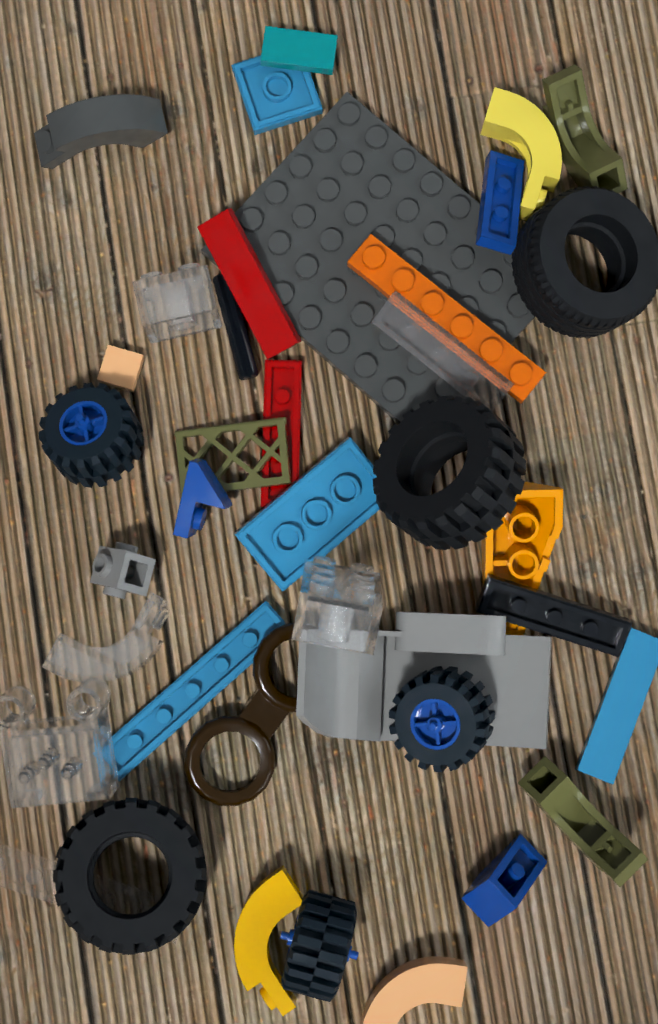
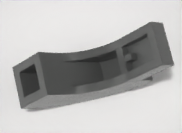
[34,94,168,169]

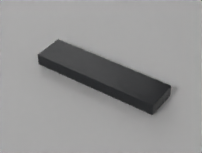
[475,574,632,657]

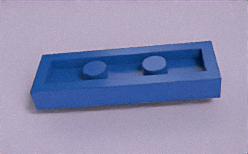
[476,150,525,255]

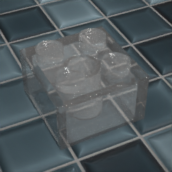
[132,263,223,344]

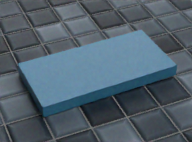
[233,437,380,592]

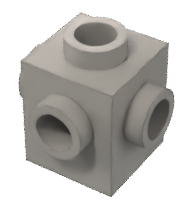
[90,542,156,599]

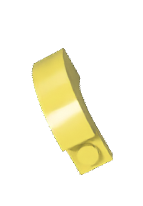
[480,87,562,221]

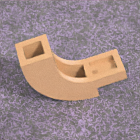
[360,956,468,1024]

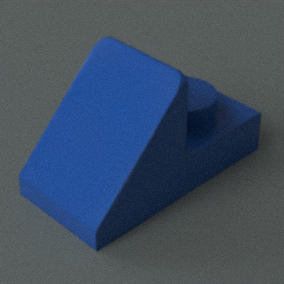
[173,458,232,539]

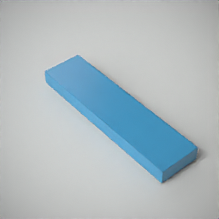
[575,628,658,785]

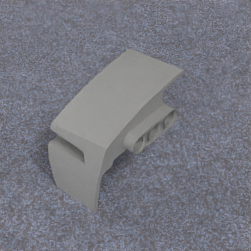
[296,612,552,749]

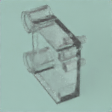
[0,678,119,808]

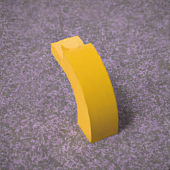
[234,865,303,1016]

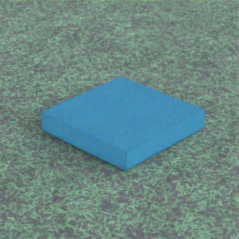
[231,55,323,135]

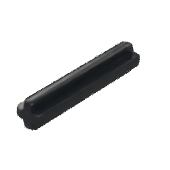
[213,274,258,380]

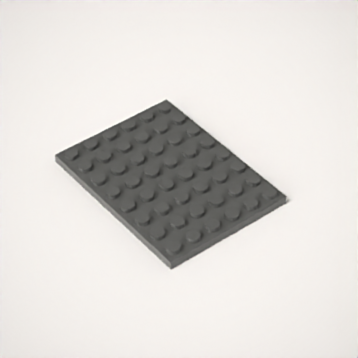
[201,92,536,424]

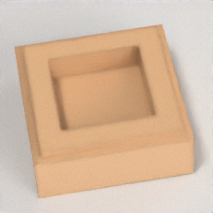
[97,345,145,392]

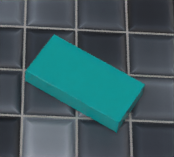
[260,26,338,75]

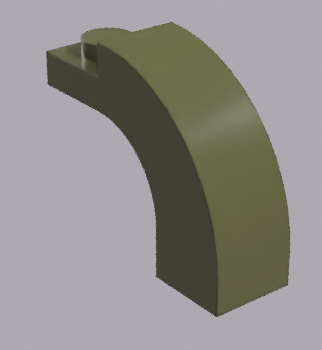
[542,64,628,193]
[518,756,648,887]

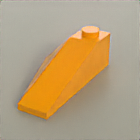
[481,481,563,635]

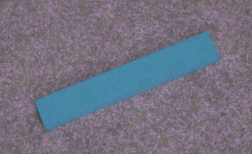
[93,601,286,782]

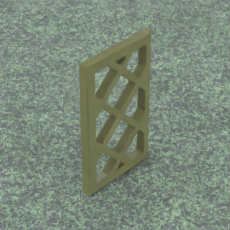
[174,417,292,497]

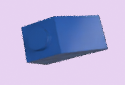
[461,834,547,927]

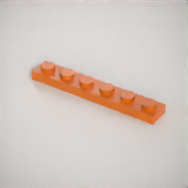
[347,234,547,404]

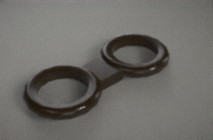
[184,622,319,806]

